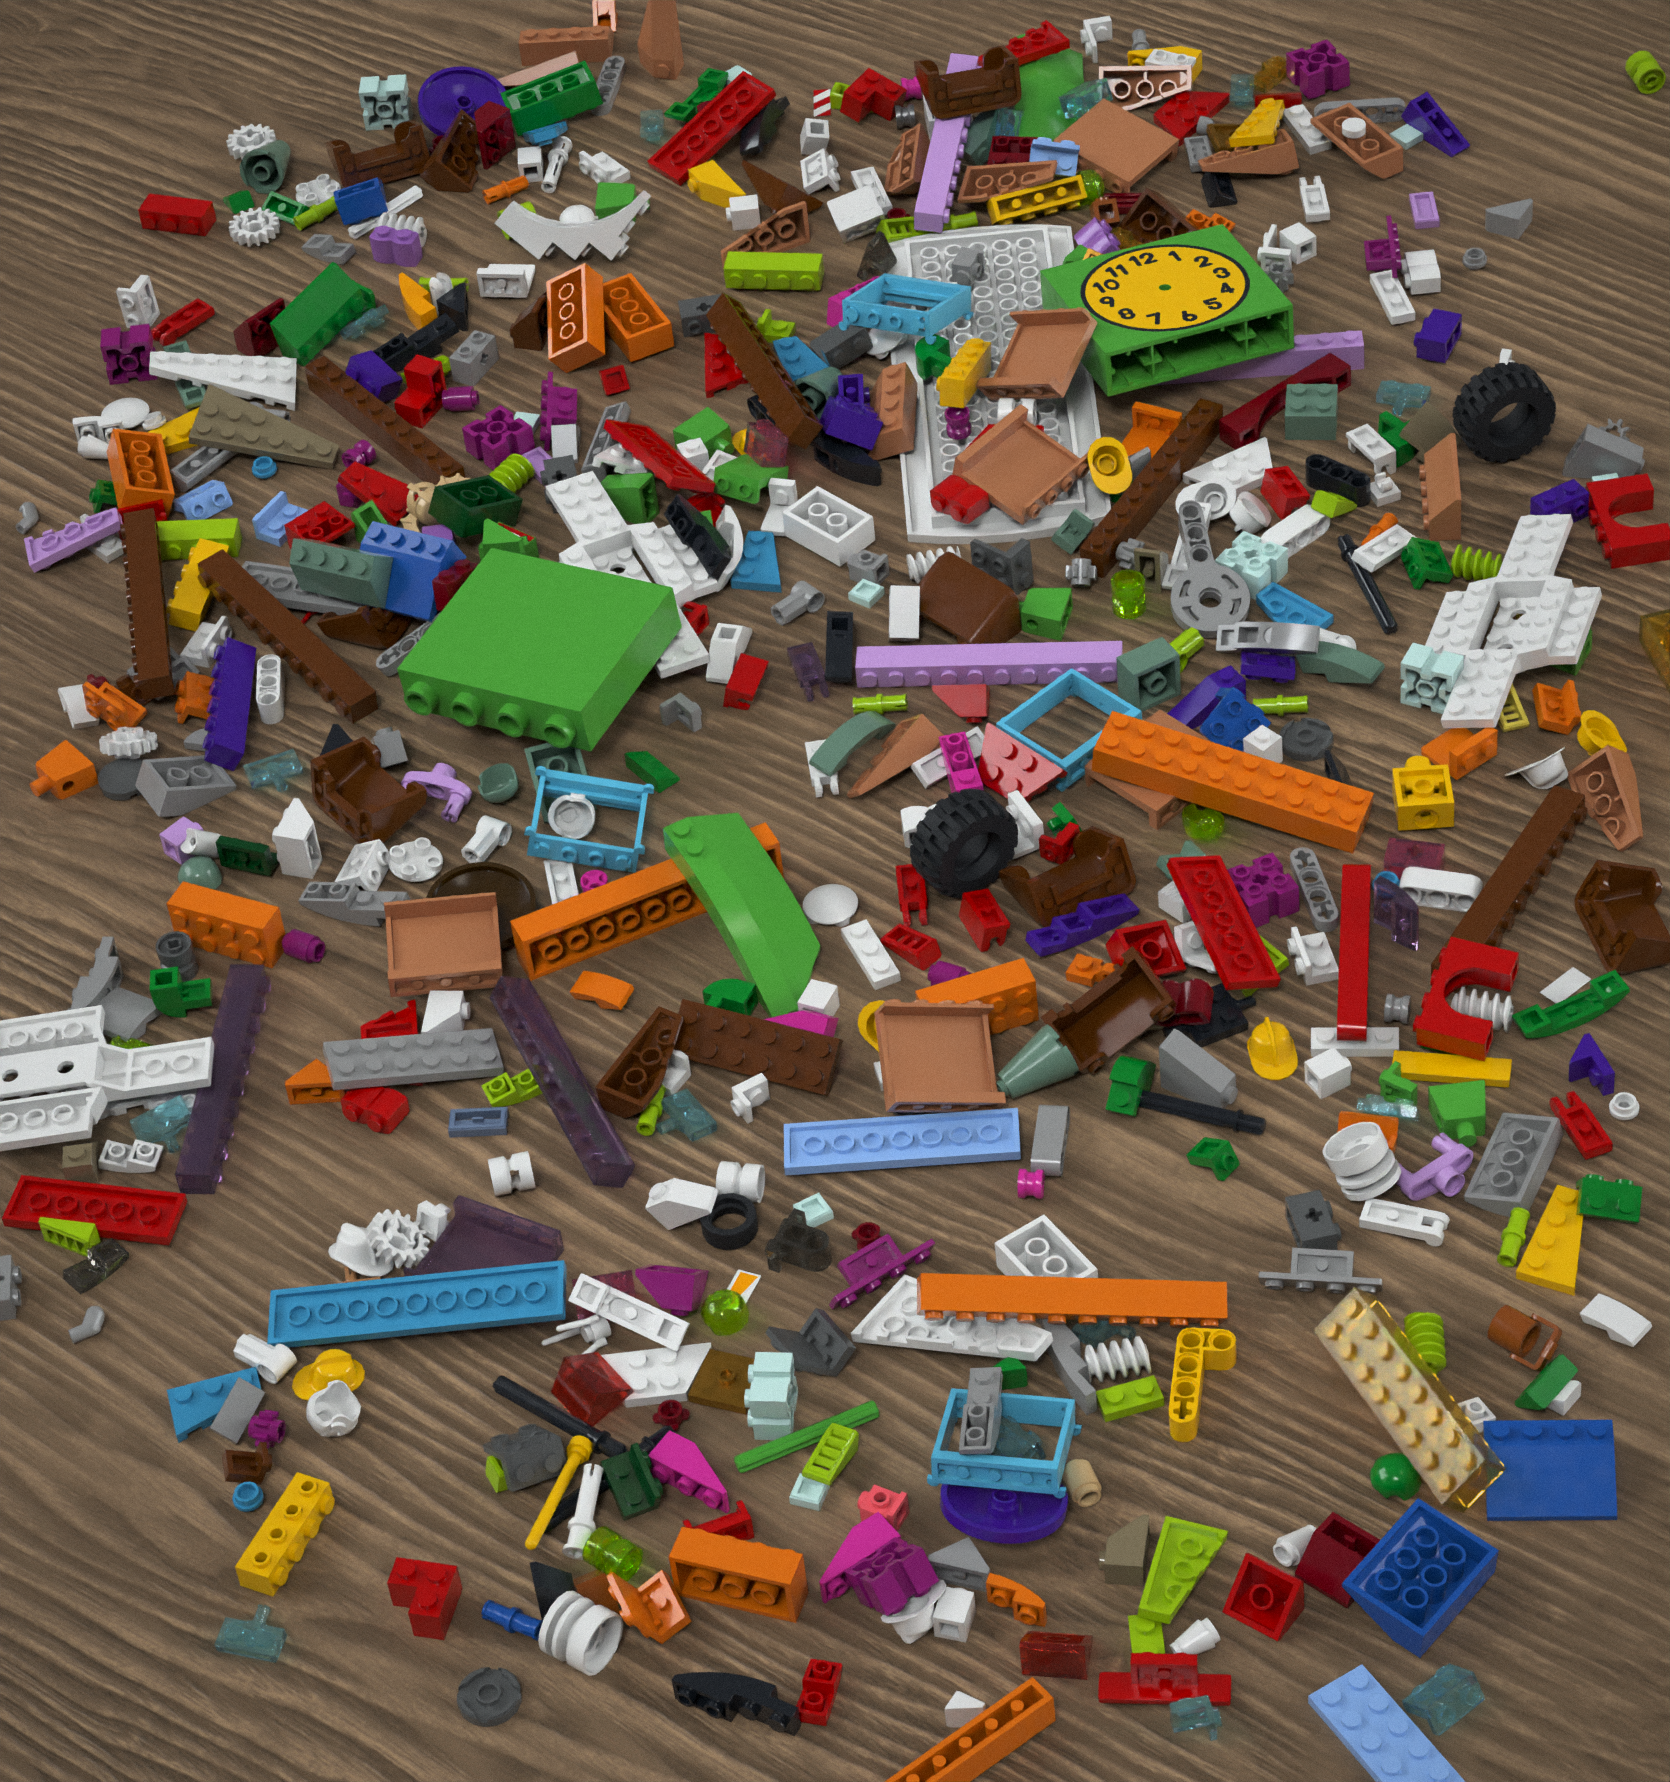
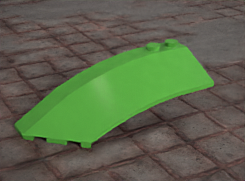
[1013,34,1085,142]
[663,813,821,1018]

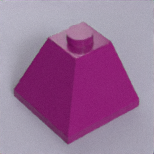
[635,1264,709,1316]

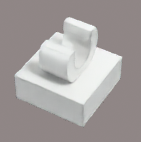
[1370,472,1401,507]
[416,1200,451,1242]

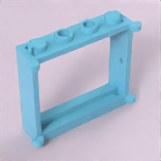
[839,273,974,345]
[996,668,1142,792]
[524,766,654,873]
[927,1388,1082,1498]

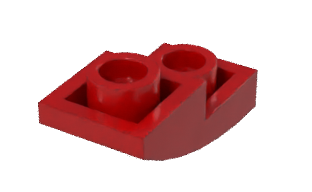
[796,1659,843,1726]

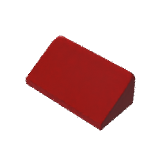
[1254,92,1302,109]

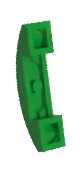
[664,68,729,122]
[1512,970,1630,1038]

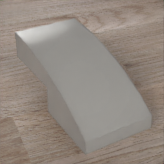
[301,234,356,265]
[209,1377,265,1445]

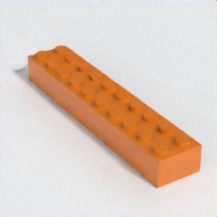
[1091,711,1374,854]
[510,822,784,981]

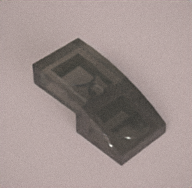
[63,1238,129,1295]

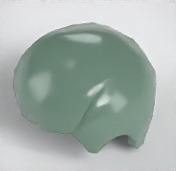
[478,763,519,803]
[177,856,223,890]

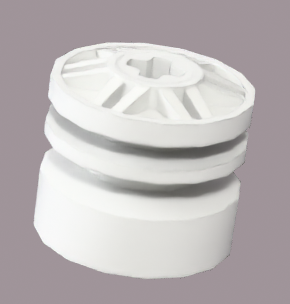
[1323,1122,1401,1201]
[538,1591,623,1676]

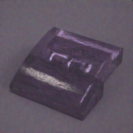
[1374,876,1419,952]

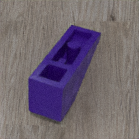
[1401,92,1470,157]
[1167,665,1246,729]

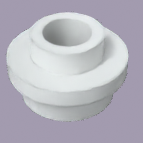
[142,411,167,430]
[1609,1092,1639,1120]

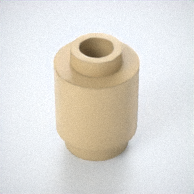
[1062,1459,1102,1507]

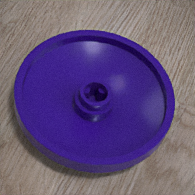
[418,66,506,136]
[940,1480,1068,1544]

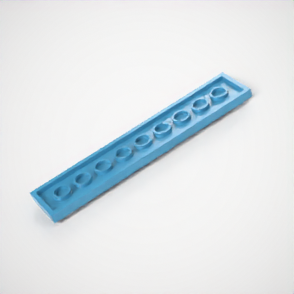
[267,1260,567,1348]

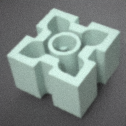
[359,74,413,131]
[1215,531,1288,600]
[1401,643,1464,714]
[744,1352,798,1440]

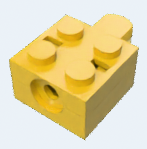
[1392,756,1454,831]

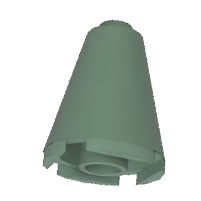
[239,140,291,194]
[794,367,843,420]
[996,1024,1079,1099]

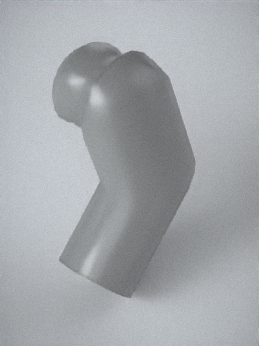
[15,502,39,534]
[68,1306,105,1344]

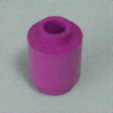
[442,386,479,412]
[282,929,325,963]
[928,960,972,986]

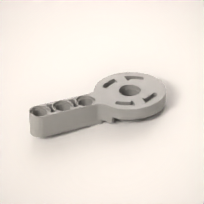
[1170,500,1250,638]

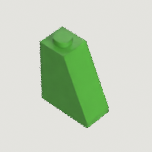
[600,473,659,524]

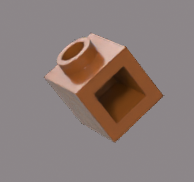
[1089,197,1120,228]

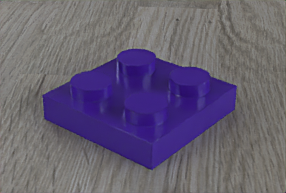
[1240,651,1296,683]

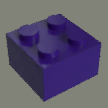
[820,395,883,450]

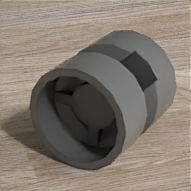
[156,931,198,982]

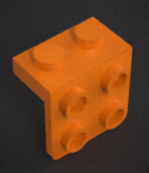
[1121,401,1183,459]
[82,681,147,731]
[1421,728,1498,780]
[606,1570,692,1644]

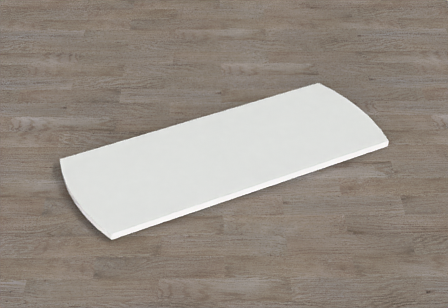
[881,224,1111,544]

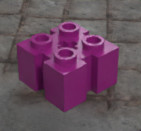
[1286,39,1350,99]
[100,324,158,385]
[462,405,535,470]
[1227,852,1300,928]
[844,1537,939,1616]

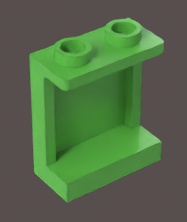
[713,454,789,504]

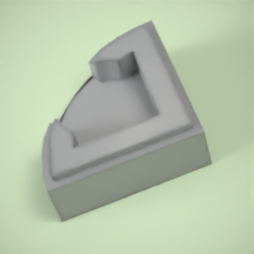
[183,728,208,751]

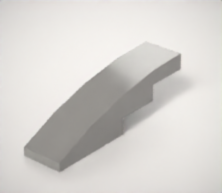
[1040,1319,1097,1416]

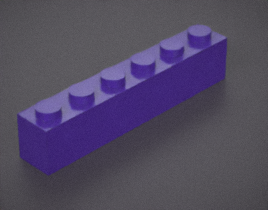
[202,637,256,771]

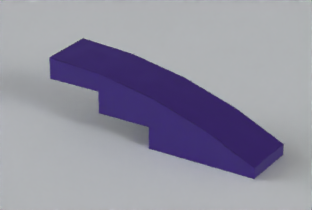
[1025,893,1140,957]

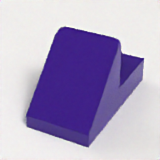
[1568,1033,1615,1096]

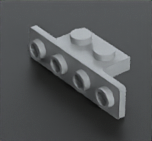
[1258,1248,1383,1295]

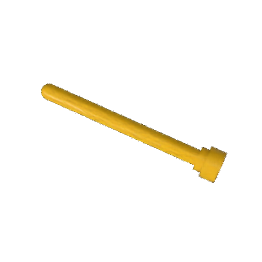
[525,1435,593,1550]

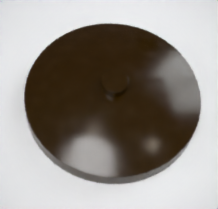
[426,862,537,949]

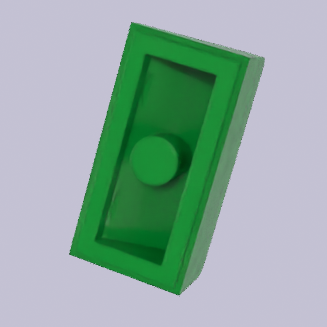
[261,191,309,226]
[624,751,680,793]
[1514,1354,1578,1410]

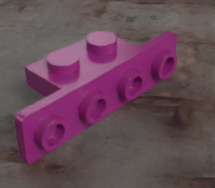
[1364,215,1402,278]
[540,371,577,451]
[829,1234,936,1310]

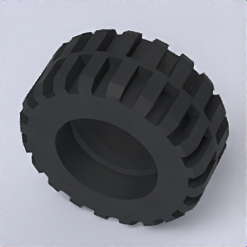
[1452,362,1556,463]
[910,789,1018,898]

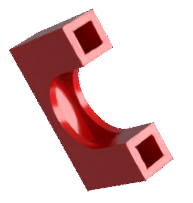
[1586,473,1670,569]
[1413,937,1519,1061]

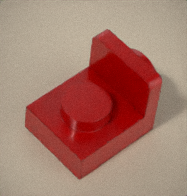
[1038,822,1080,864]

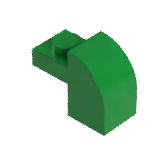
[915,334,952,380]
[1378,411,1417,467]
[150,966,213,1018]
[702,978,758,1016]
[1105,1055,1156,1117]

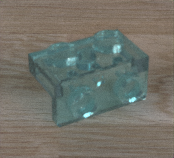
[987,1415,1046,1460]
[1402,1663,1485,1736]

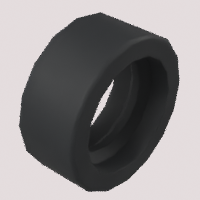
[700,1193,758,1250]

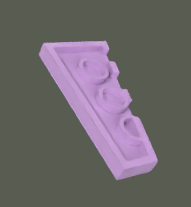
[24,507,123,573]

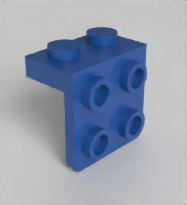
[1199,687,1272,752]

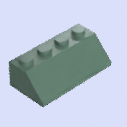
[289,538,393,608]

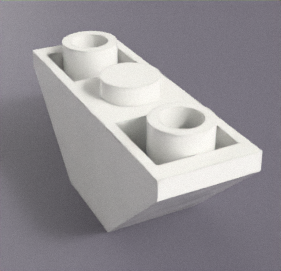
[706,623,752,684]

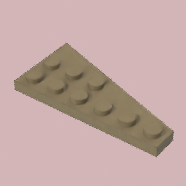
[188,384,339,470]

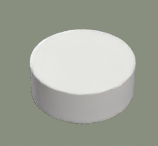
[1342,118,1366,139]

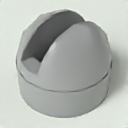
[1196,116,1215,136]

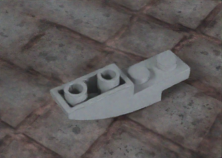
[1216,622,1320,654]
[298,882,411,926]
[67,937,124,1010]
[959,1367,1003,1455]

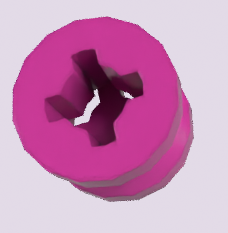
[901,76,922,101]
[580,870,608,893]
[1017,1169,1045,1199]

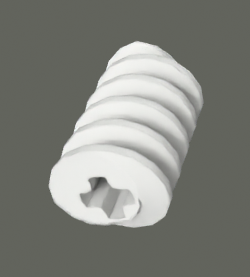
[374,212,427,247]
[906,546,961,584]
[1451,986,1514,1033]
[1084,1336,1151,1385]

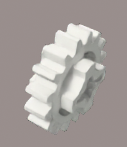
[226,124,276,160]
[229,207,280,247]
[99,727,158,759]
[366,1209,430,1269]

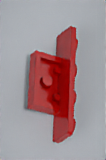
[1098,1652,1231,1706]

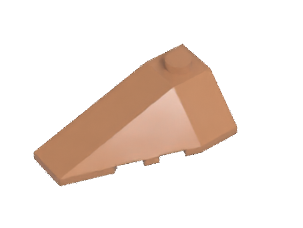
[637,0,684,80]
[497,51,584,89]
[1098,65,1192,111]
[1198,128,1299,175]
[957,160,1058,203]
[720,201,811,268]
[847,714,944,798]
[1567,745,1643,852]

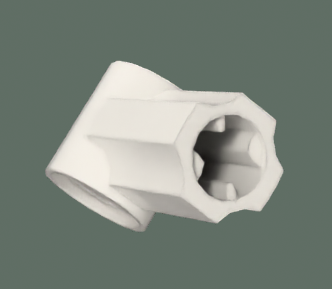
[461,815,512,863]
[233,1334,297,1384]

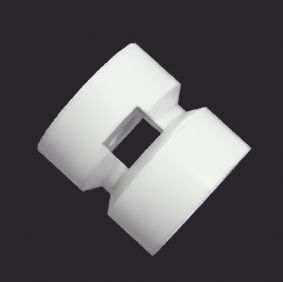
[997,398,1037,427]
[488,1151,536,1196]
[716,1161,765,1203]

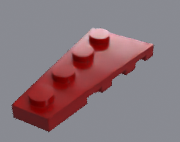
[978,20,1070,67]

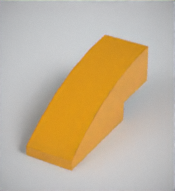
[399,272,438,330]

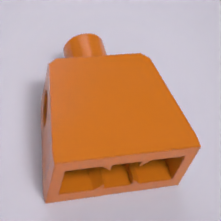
[29,740,98,800]

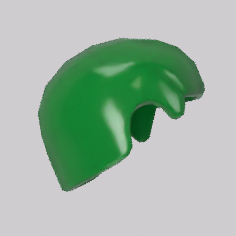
[1369,1453,1422,1501]

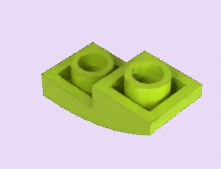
[481,1065,549,1107]

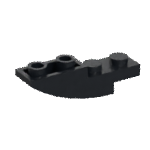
[740,96,790,156]
[373,313,460,372]
[810,429,882,487]
[664,494,731,579]
[825,611,853,684]
[672,1672,801,1736]

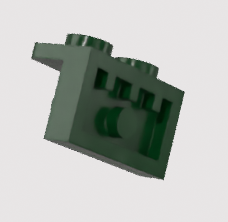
[215,835,279,876]
[600,1443,663,1521]

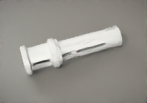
[541,136,573,193]
[562,1463,604,1560]

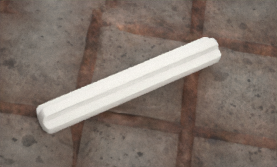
[348,186,423,239]

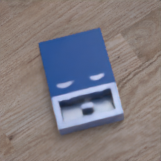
[333,177,388,225]

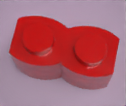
[930,475,990,524]
[341,1086,410,1134]

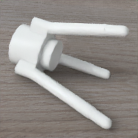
[542,1314,611,1379]

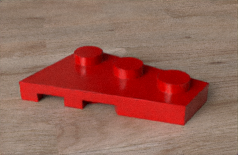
[337,461,422,527]

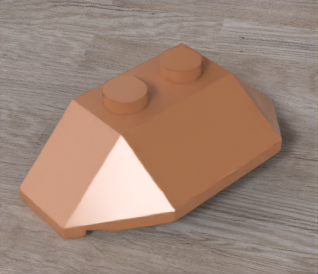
[884,123,930,196]

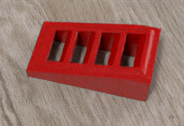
[880,923,942,971]

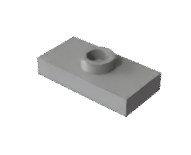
[1184,135,1212,172]

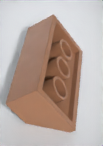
[519,25,614,66]
[1310,103,1403,179]
[866,362,918,460]
[1419,433,1461,541]

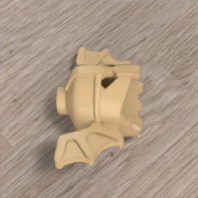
[400,473,470,533]

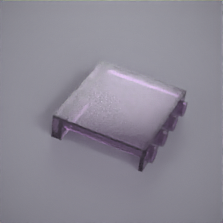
[403,1195,564,1326]

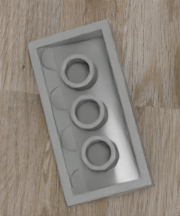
[1464,1112,1564,1217]

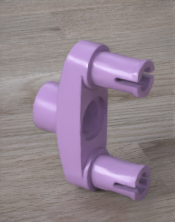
[400,763,473,823]
[1395,1132,1473,1201]

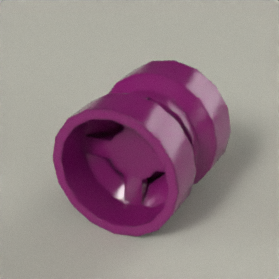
[945,406,971,440]
[342,440,377,468]

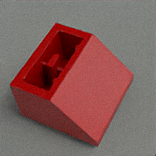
[284,501,355,549]

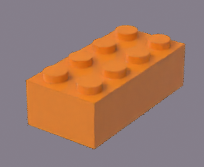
[546,263,605,373]
[603,273,674,362]
[107,428,175,518]
[166,881,286,968]
[915,958,1039,1035]
[669,1527,809,1623]

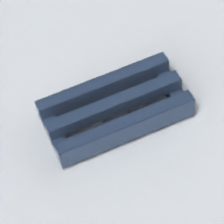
[448,1107,509,1138]

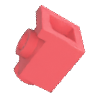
[857,1484,910,1532]

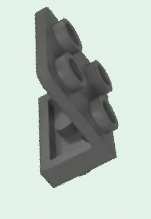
[809,321,873,370]
[970,538,1034,596]
[765,1308,856,1377]
[483,1424,566,1492]

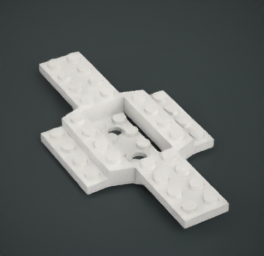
[545,471,719,679]
[1425,514,1602,728]
[0,1005,214,1151]

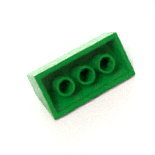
[500,60,603,137]
[270,262,366,367]

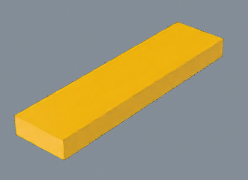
[1392,1050,1512,1088]

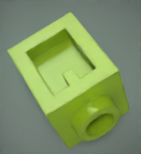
[757,309,796,343]

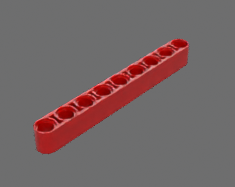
[1337,864,1371,1042]

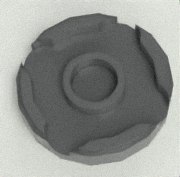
[1279,718,1334,762]
[97,758,143,801]
[457,1667,522,1727]

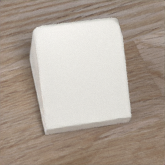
[1547,1380,1581,1416]
[945,1691,986,1728]

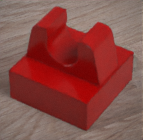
[599,364,630,395]

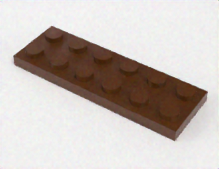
[674,999,843,1096]

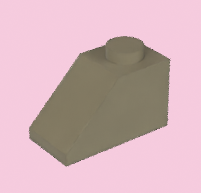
[1134,548,1168,594]
[62,1141,99,1184]
[1099,1514,1150,1586]

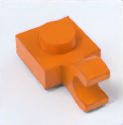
[1065,953,1115,987]

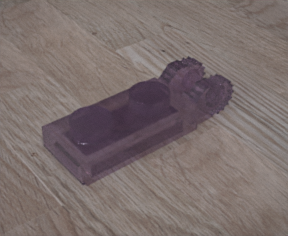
[787,642,830,702]

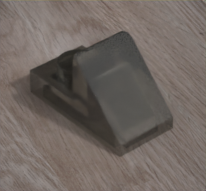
[857,231,897,281]

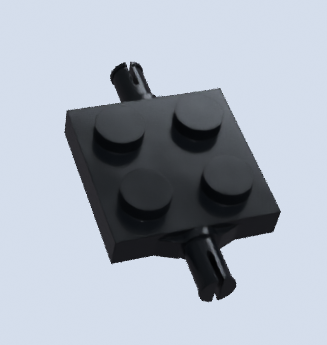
[1163,983,1256,1047]

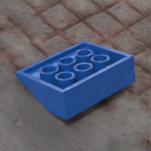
[355,521,467,622]
[1483,1420,1617,1521]
[1342,1498,1499,1658]

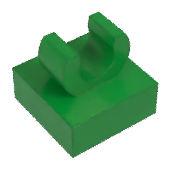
[1046,802,1082,837]

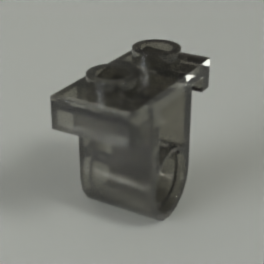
[765,1208,832,1273]

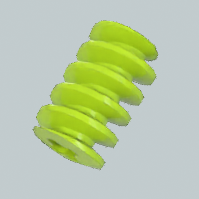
[489,454,535,493]
[1451,544,1502,581]
[1404,1312,1446,1381]

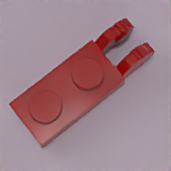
[151,298,215,346]
[895,864,928,927]
[1549,1091,1613,1160]

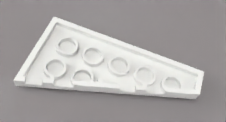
[149,351,297,411]
[851,1274,1053,1361]

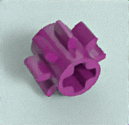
[248,1409,286,1449]

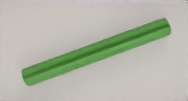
[734,1401,879,1473]

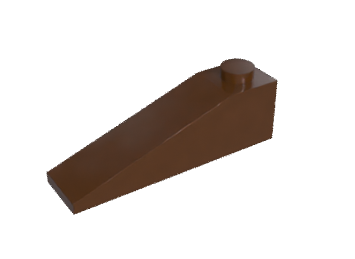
[510,291,548,351]

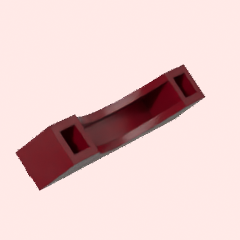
[1219,353,1351,450]

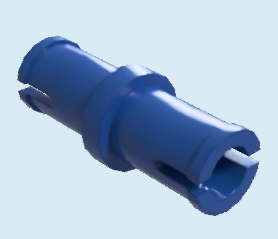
[481,1600,543,1641]

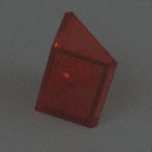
[551,1352,634,1426]
[1019,1631,1093,1680]

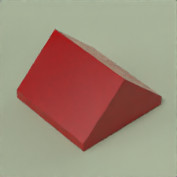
[1222,1553,1305,1641]

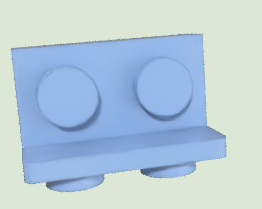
[1029,137,1080,178]
[172,480,233,520]
[252,491,308,547]

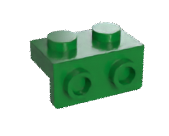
[1576,1174,1643,1224]

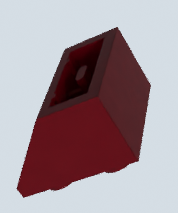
[474,101,516,170]
[987,136,1038,165]
[233,298,285,356]
[1295,1512,1380,1609]

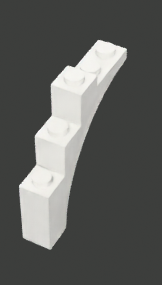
[495,190,651,261]

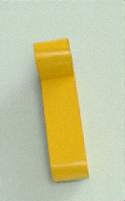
[1168,1328,1237,1442]

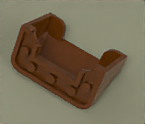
[914,45,1022,119]
[325,119,430,188]
[917,551,1021,644]
[316,605,413,649]
[310,737,427,844]
[998,826,1136,928]
[1574,860,1670,975]
[1041,946,1176,1075]

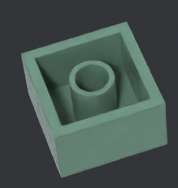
[1285,383,1338,440]
[1116,637,1181,712]

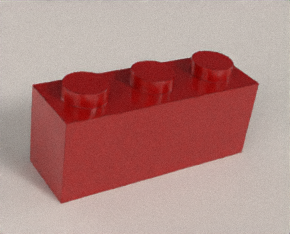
[138,194,217,236]

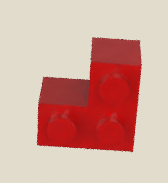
[840,68,907,123]
[394,355,447,429]
[387,1557,463,1640]

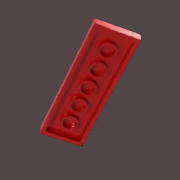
[647,71,777,186]
[603,419,716,494]
[1166,855,1281,990]
[2,1175,188,1245]

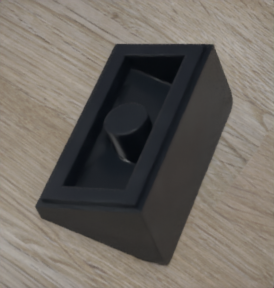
[1201,172,1238,208]
[1324,750,1353,786]

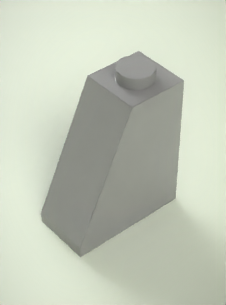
[1562,424,1645,479]
[1159,1029,1238,1109]

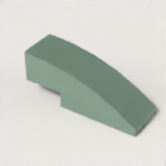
[1296,641,1385,683]

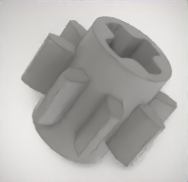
[1264,262,1294,293]
[1599,418,1631,442]
[1116,538,1145,572]
[1065,558,1097,587]

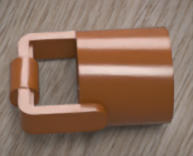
[1487,1305,1562,1372]

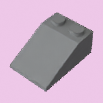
[135,755,237,817]

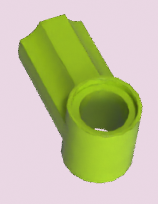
[1170,627,1204,673]

